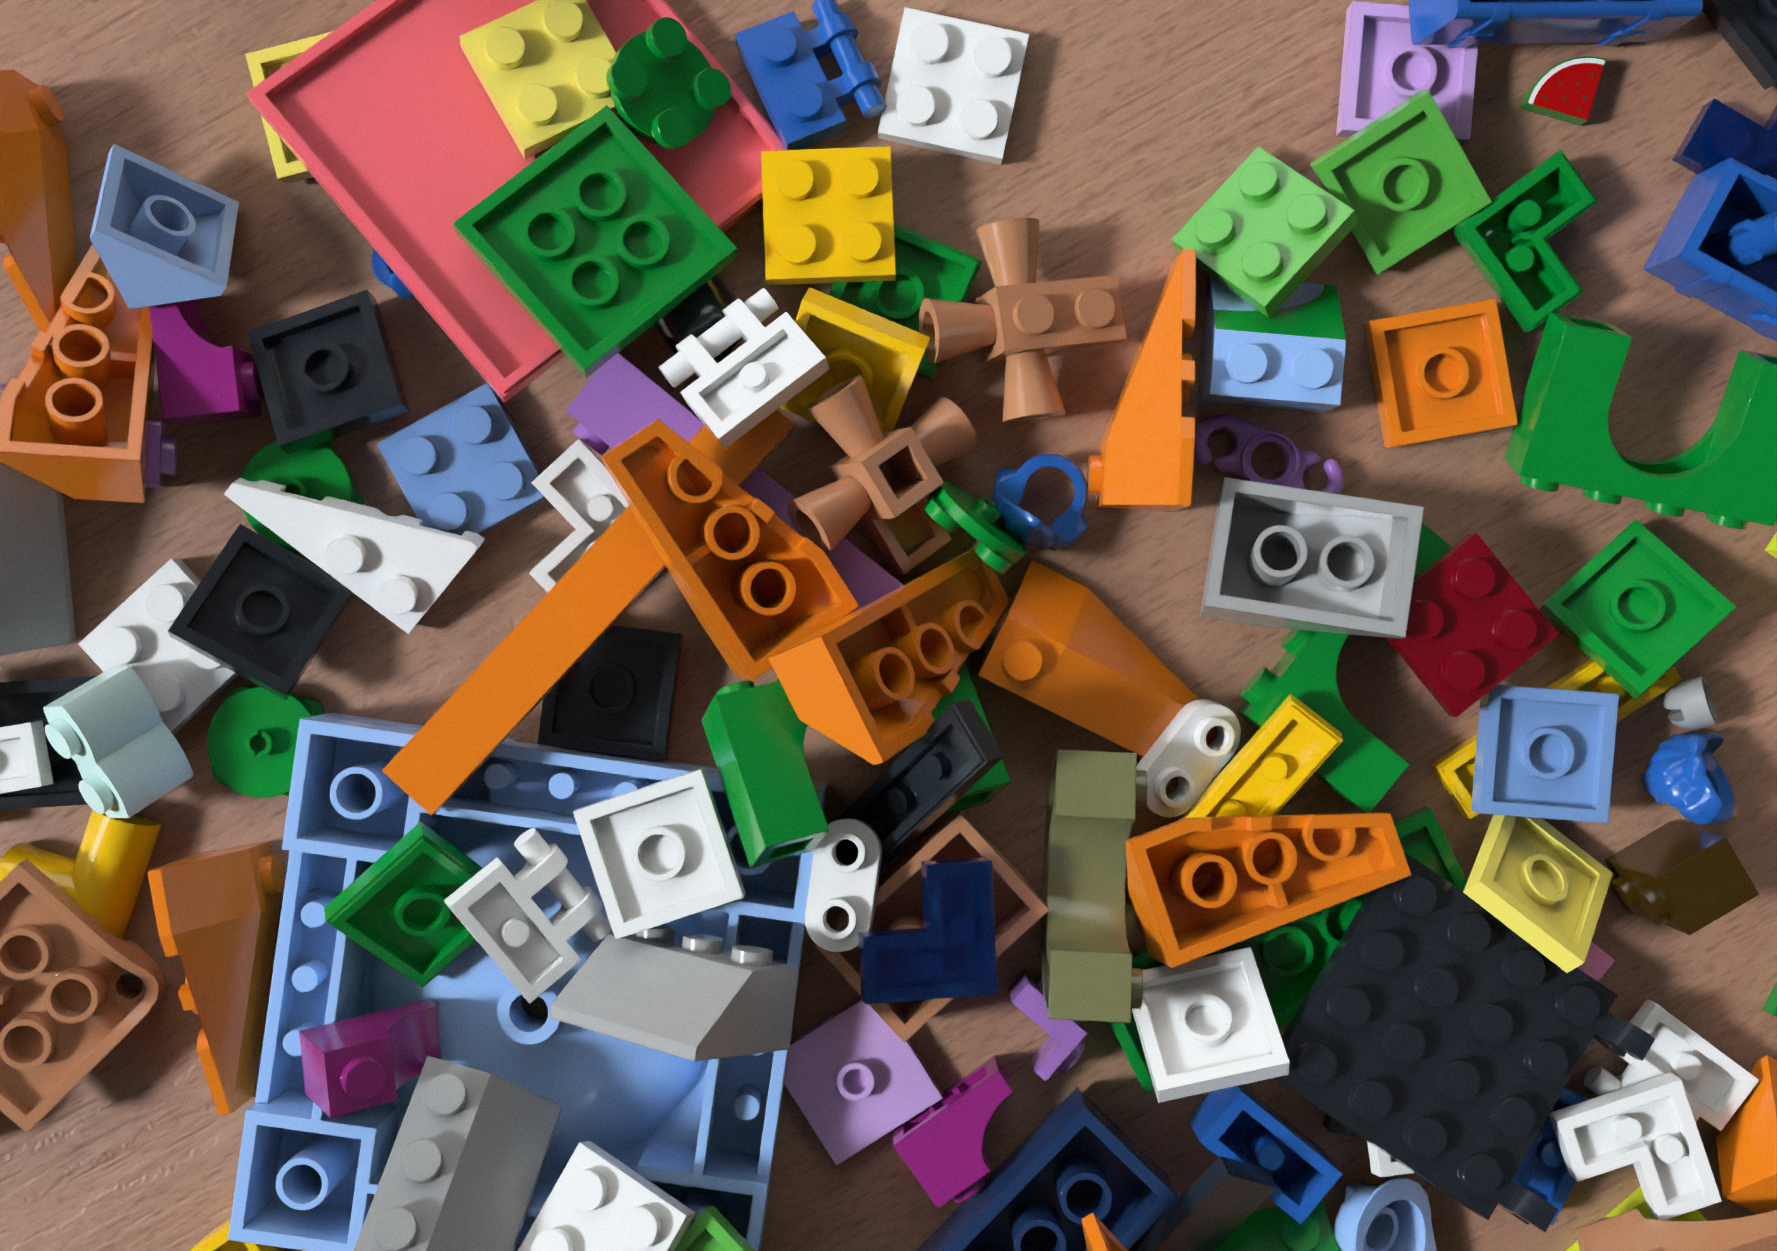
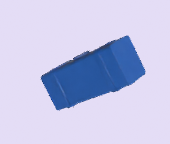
[1408,0,1703,48]
[1644,157,1777,342]

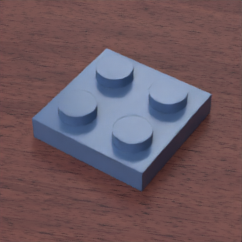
[377,383,546,536]
[1471,684,1619,823]

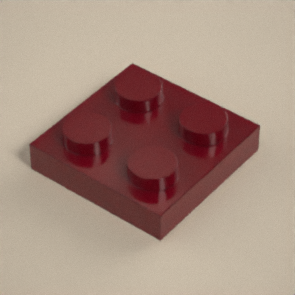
[1385,533,1559,718]

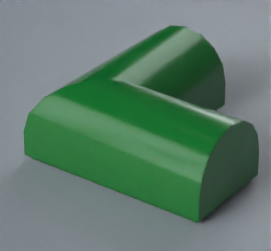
[1451,150,1599,333]

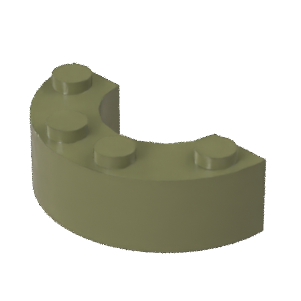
[1041,749,1147,1023]

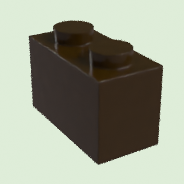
[1605,821,1759,935]

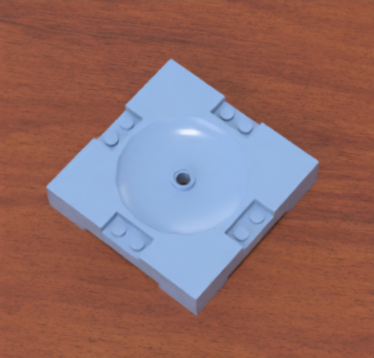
[228,712,827,1251]

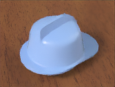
[1334,1177,1437,1251]

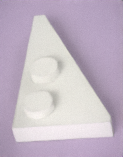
[224,477,485,634]

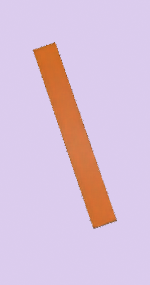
[381,409,794,816]

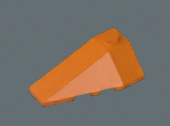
[600,419,859,682]
[769,547,1010,765]
[975,560,1218,757]

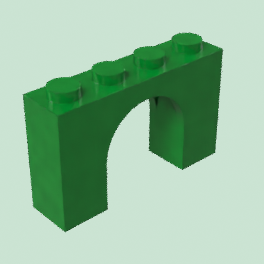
[1504,312,1777,529]
[1237,522,1452,813]
[701,662,1010,868]

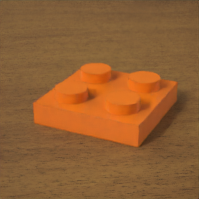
[1363,298,1518,449]

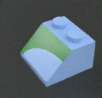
[1197,276,1346,413]

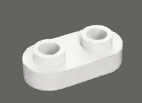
[1136,699,1241,817]
[805,819,882,952]

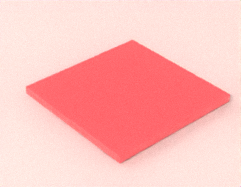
[246,0,785,403]

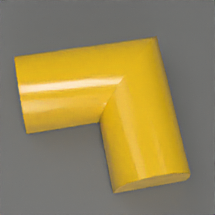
[0,810,162,939]

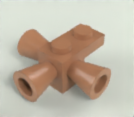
[919,218,1127,423]
[788,374,977,575]

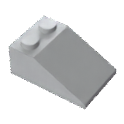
[1199,477,1424,639]

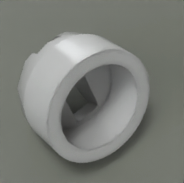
[1663,676,1718,730]

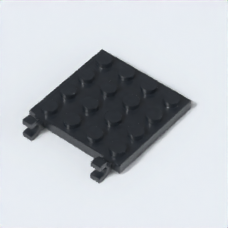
[1273,851,1655,1232]

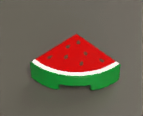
[1519,56,1606,126]

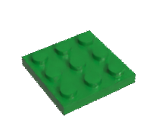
[453,105,737,378]

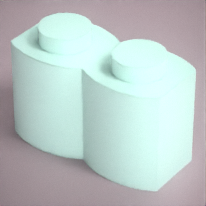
[43,666,193,818]

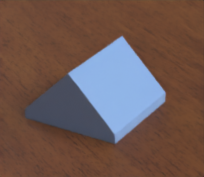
[90,144,239,309]

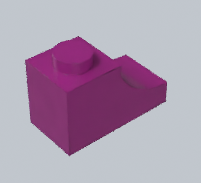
[149,299,265,425]
[299,1000,441,1118]
[893,1055,1013,1208]

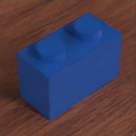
[1188,1085,1343,1224]

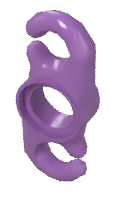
[1194,414,1344,494]

